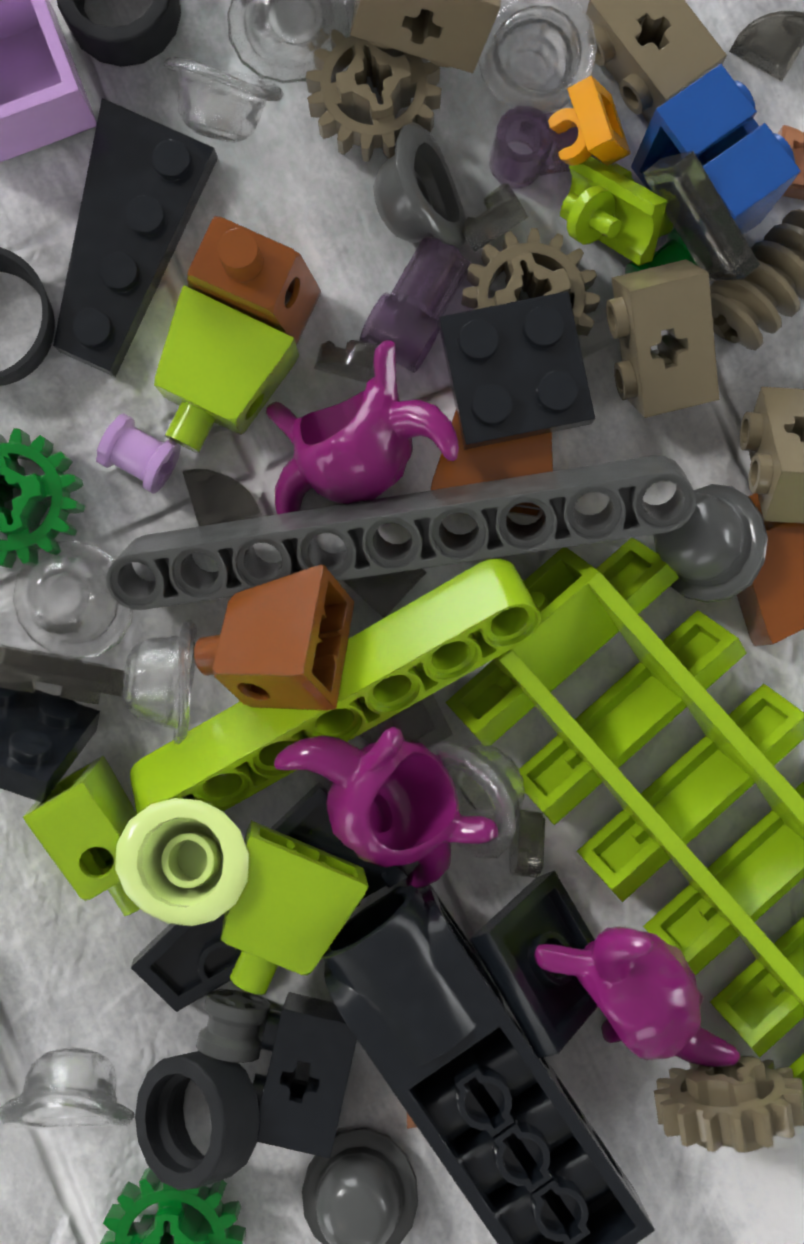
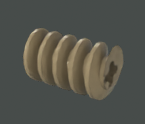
[710,209,804,351]

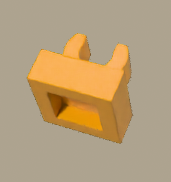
[548,75,631,166]

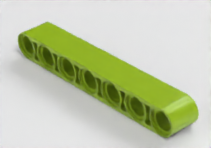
[130,558,541,814]

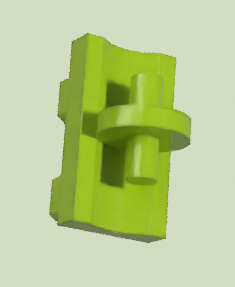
[559,156,679,266]

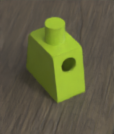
[154,285,299,453]
[23,755,140,916]
[221,820,368,995]

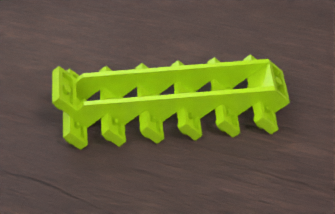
[445,537,804,1093]

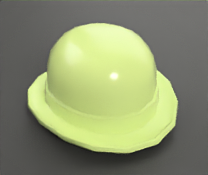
[115,798,249,926]

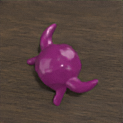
[266,340,459,514]
[274,727,498,888]
[535,927,740,1067]

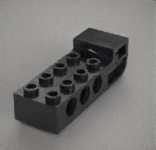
[322,885,655,1244]

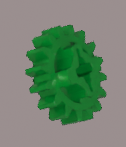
[0,428,85,568]
[100,1168,246,1244]

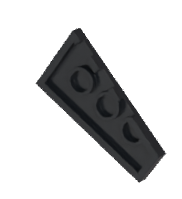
[53,98,218,377]
[131,782,408,1012]

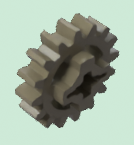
[306,29,442,162]
[461,228,600,343]
[654,1055,804,1153]

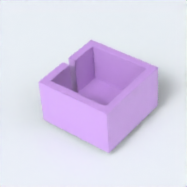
[0,0,97,162]

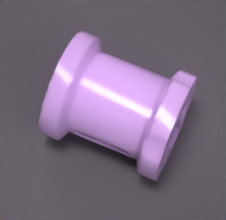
[96,413,181,494]

